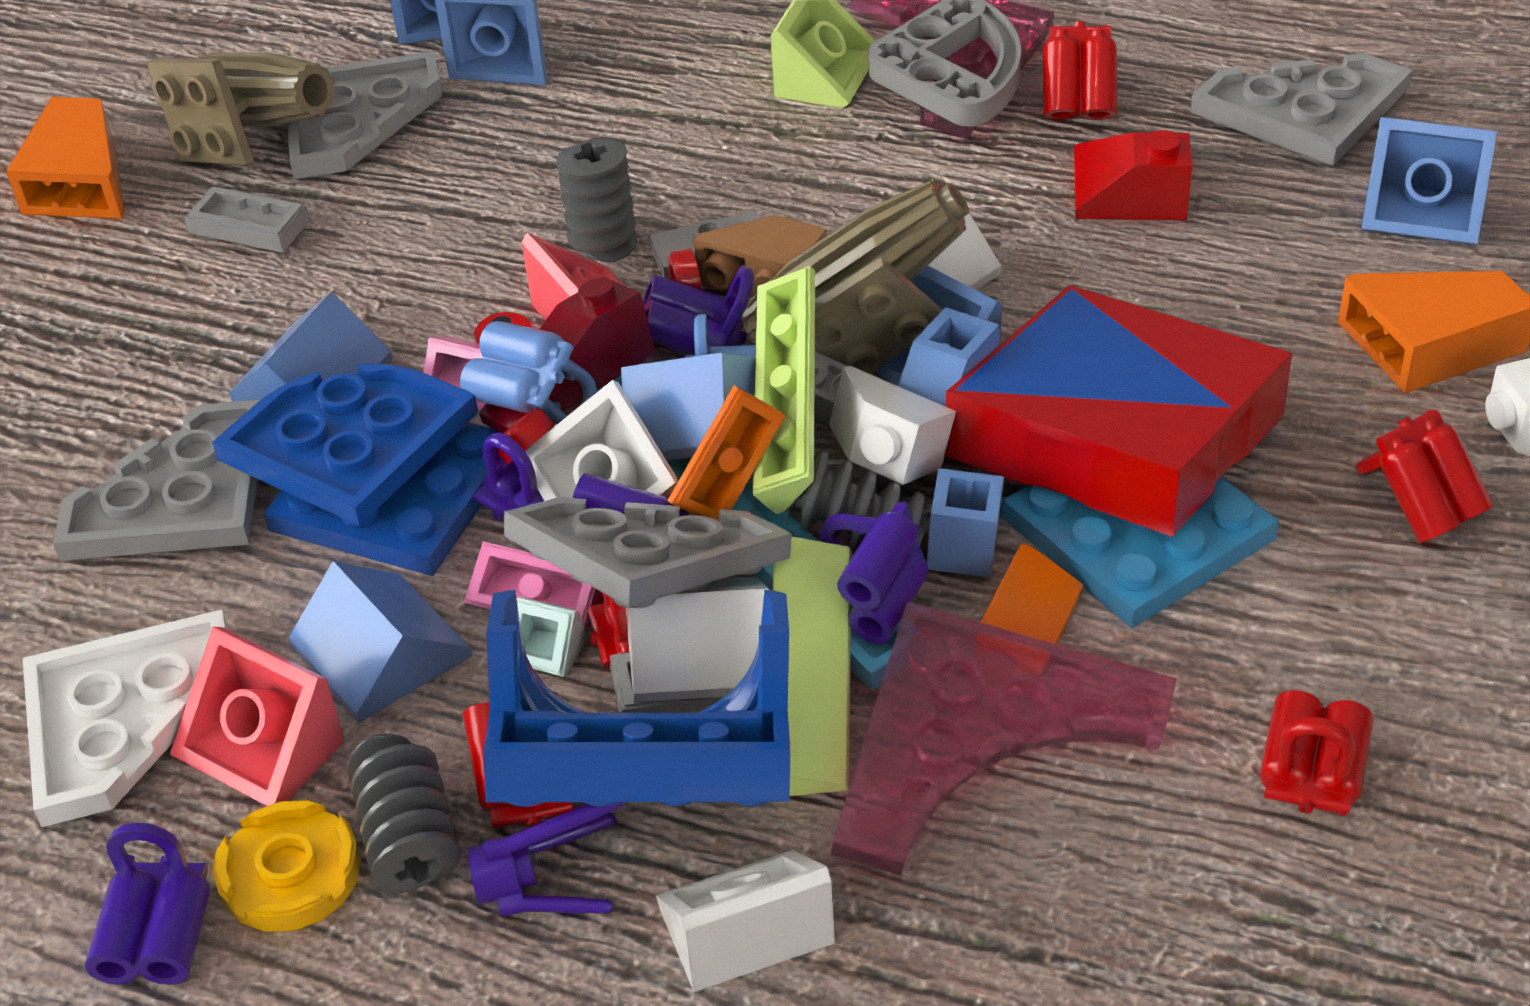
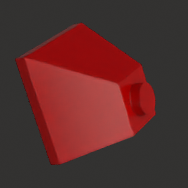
[1074,130,1192,220]

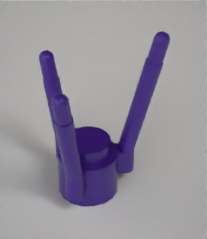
[468,802,625,917]

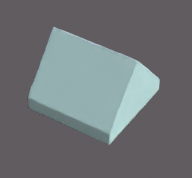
[517,596,588,676]

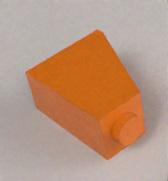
[6,97,125,219]
[1338,271,1530,393]

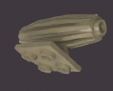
[147,52,336,165]
[741,179,969,374]

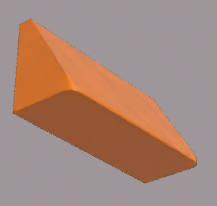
[668,386,786,521]
[974,543,1084,684]

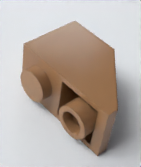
[694,215,827,299]

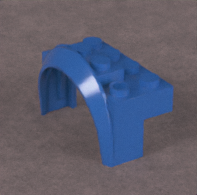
[483,590,790,807]

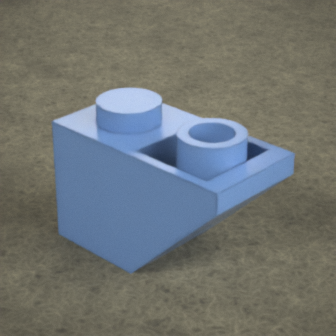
[898,307,1000,406]
[926,468,1005,578]

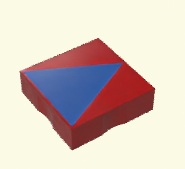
[944,285,1292,537]

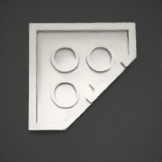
[22,610,228,827]

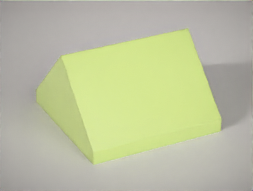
[771,0,875,109]

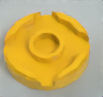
[212,800,361,932]

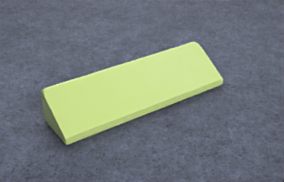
[753,266,815,514]
[773,536,852,796]

